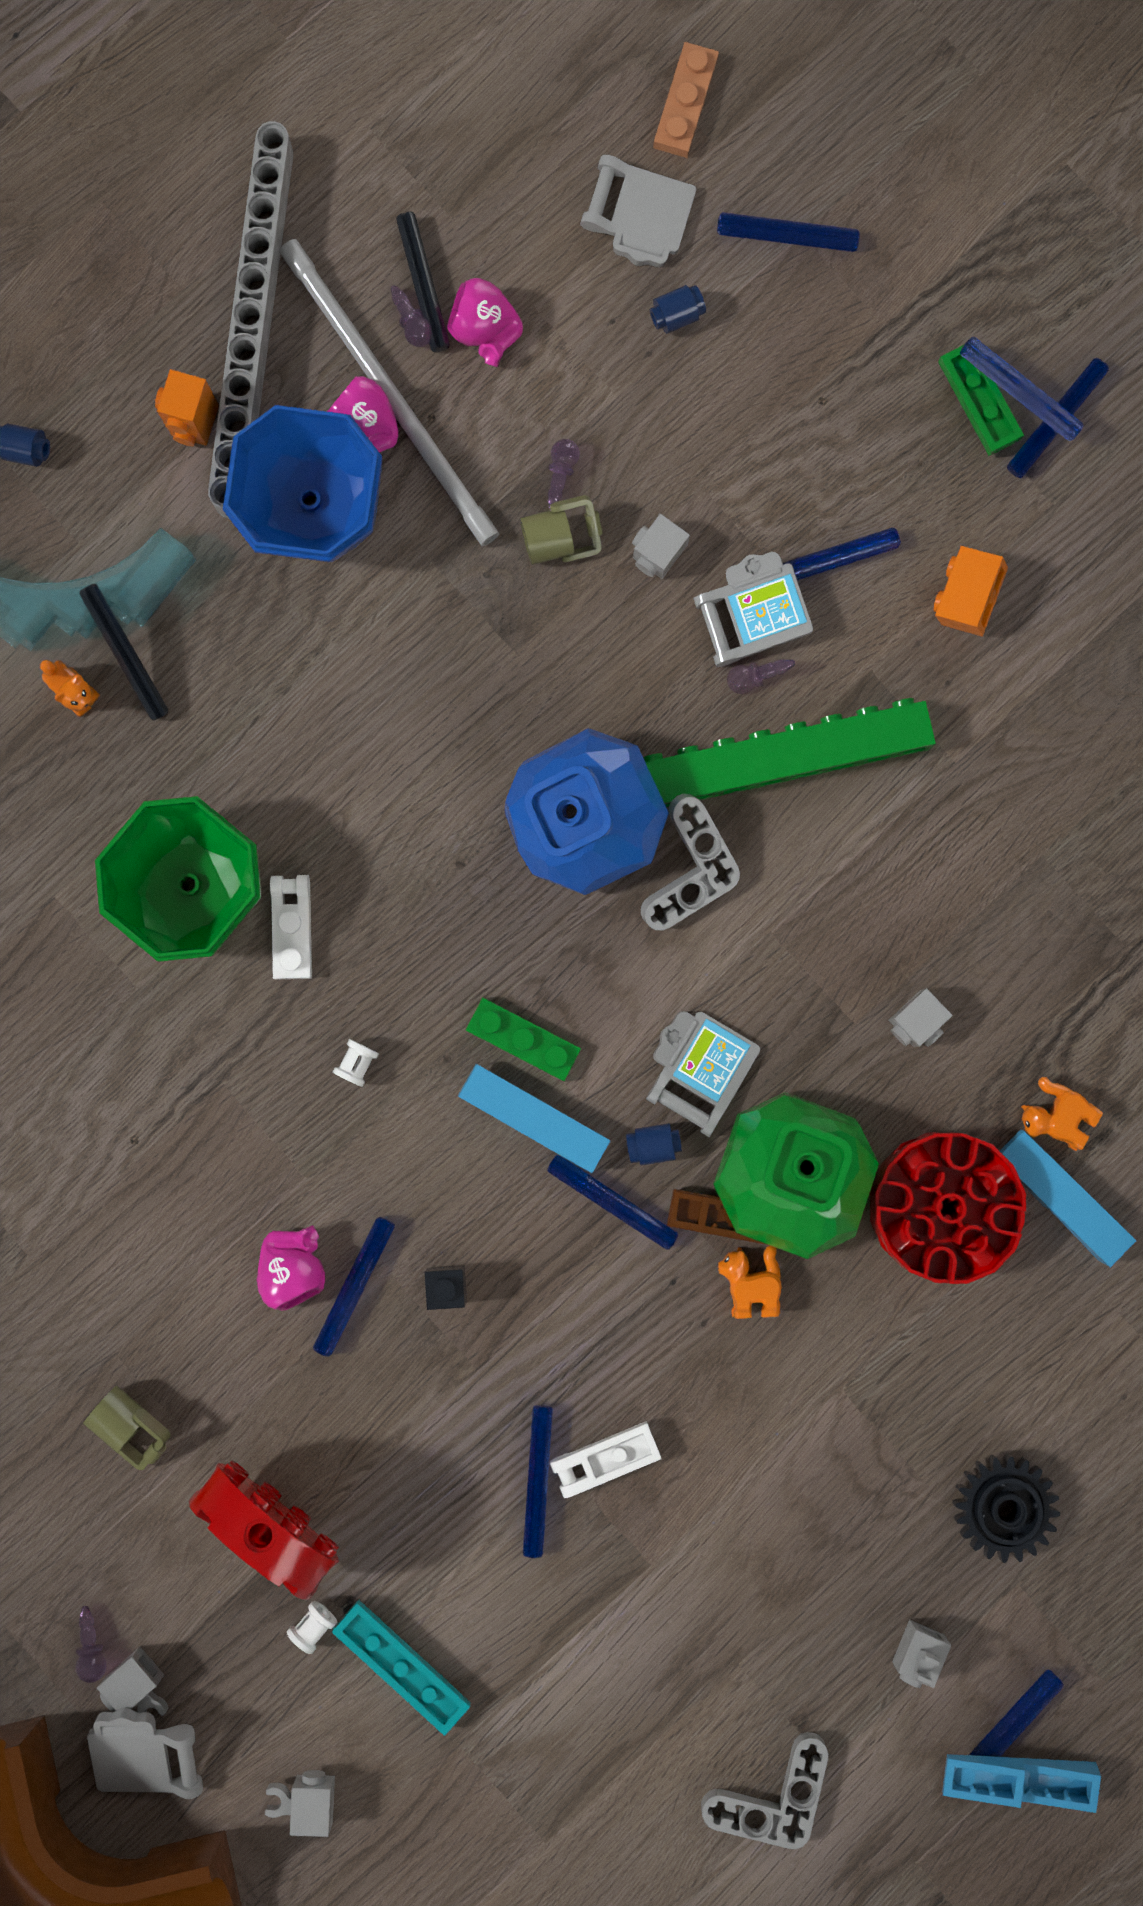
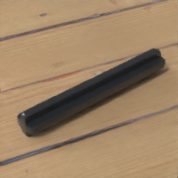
[396,211,450,353]
[79,584,168,721]

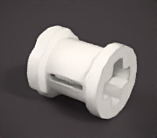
[333,1039,379,1087]
[287,1601,338,1654]

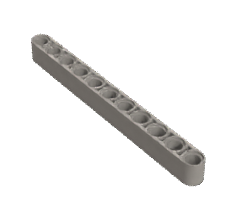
[208,121,293,519]

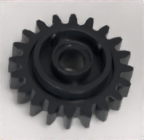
[952,1453,1060,1563]

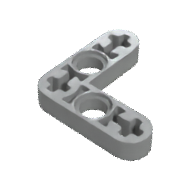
[641,794,740,930]
[701,1732,828,1849]

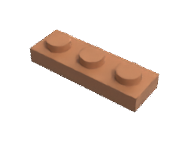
[653,42,719,158]

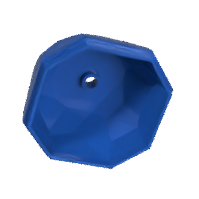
[223,405,383,562]
[505,728,669,895]

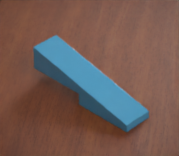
[458,1064,610,1173]
[1000,1129,1136,1268]
[942,1754,1101,1813]

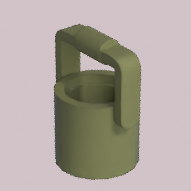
[520,495,603,565]
[83,1385,171,1470]

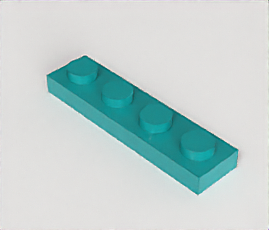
[332,1600,471,1736]

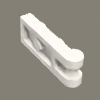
[270,875,312,980]
[549,1421,661,1498]

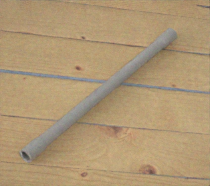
[279,239,499,547]

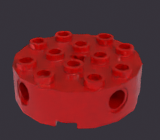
[870,1132,1026,1284]
[189,1460,339,1600]

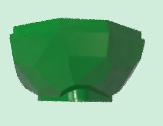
[95,796,261,962]
[713,1092,879,1259]

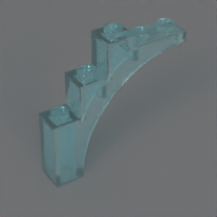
[0,528,196,651]

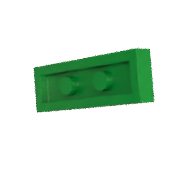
[938,340,1024,456]
[466,997,581,1081]

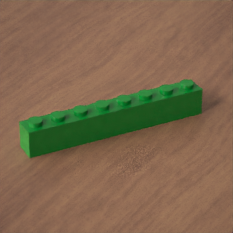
[643,698,936,808]

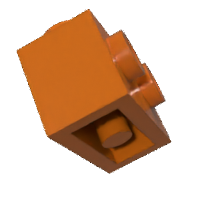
[155,369,219,447]
[933,546,1008,637]

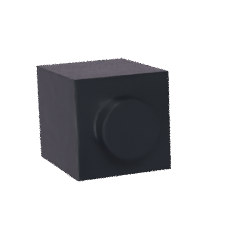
[424,1265,467,1310]

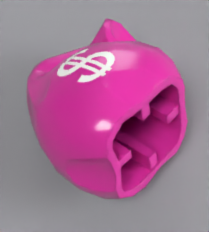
[447,278,523,367]
[327,376,399,452]
[257,1225,325,1311]

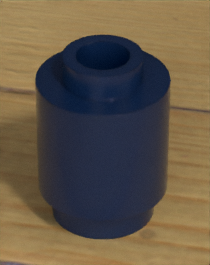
[649,285,706,334]
[0,423,50,467]
[626,1123,682,1166]

